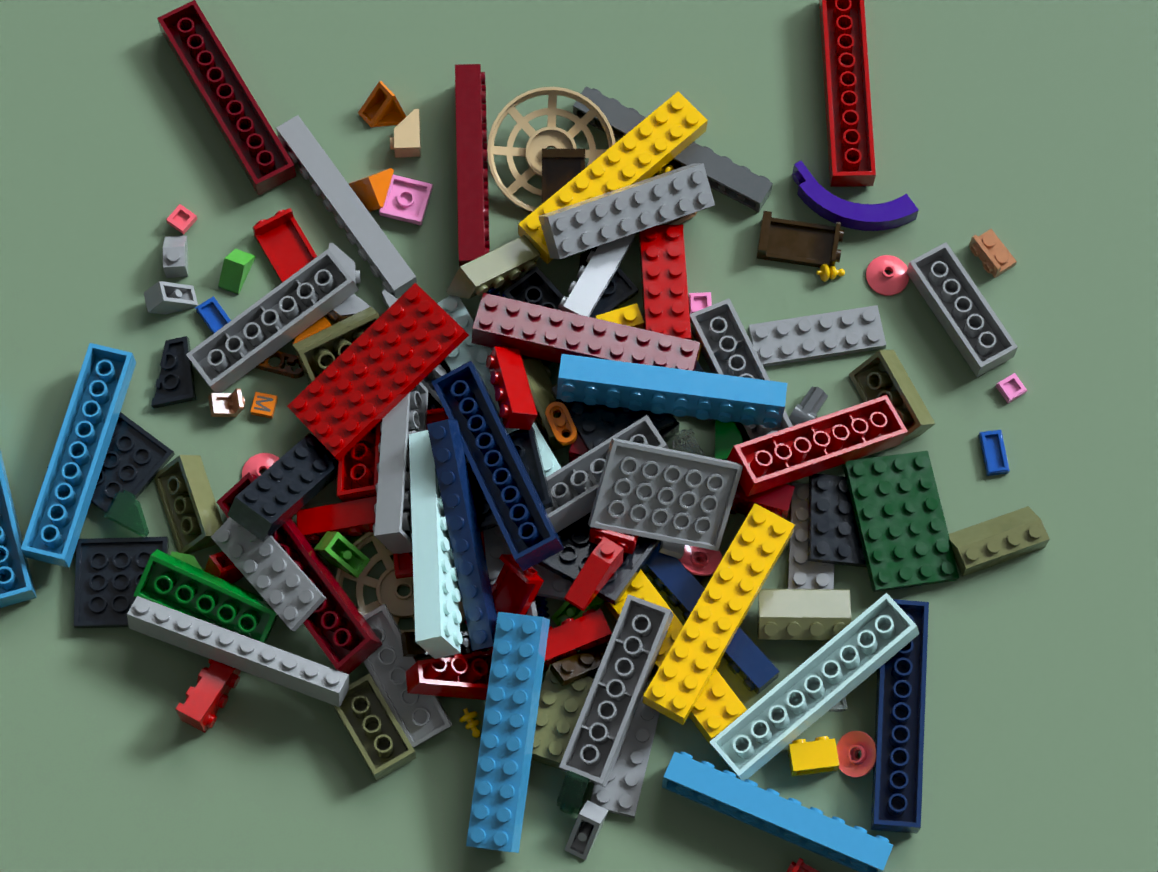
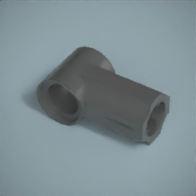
[789,386,828,425]

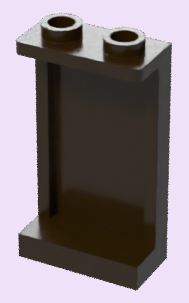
[542,149,585,204]
[756,211,844,268]

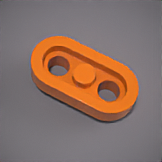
[545,402,577,445]

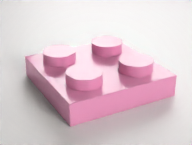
[379,175,433,225]

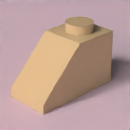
[390,109,421,158]

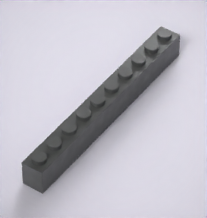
[573,86,773,212]

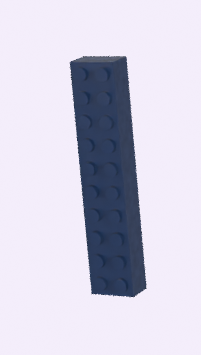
[432,361,564,571]
[871,599,929,834]

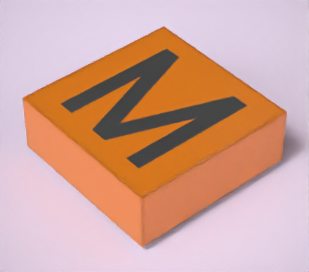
[250,392,278,419]

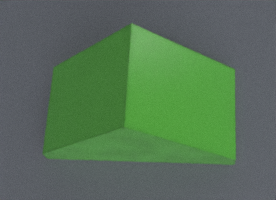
[218,249,256,295]

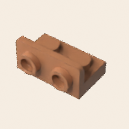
[969,229,1017,278]

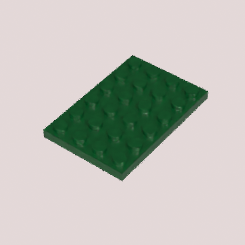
[842,451,959,592]

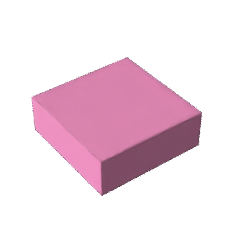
[689,292,712,314]
[996,373,1027,403]

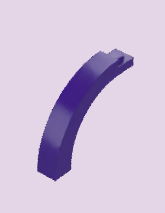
[792,160,919,231]

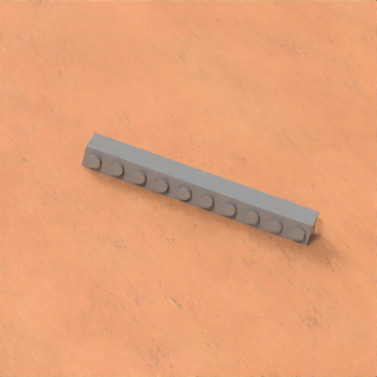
[276,115,417,298]
[127,596,349,707]

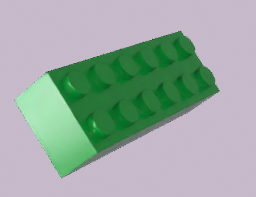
[133,549,278,644]

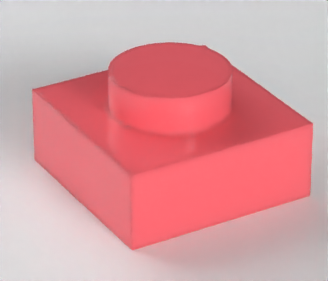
[166,204,197,235]

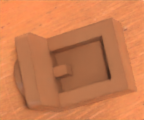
[208,389,245,417]

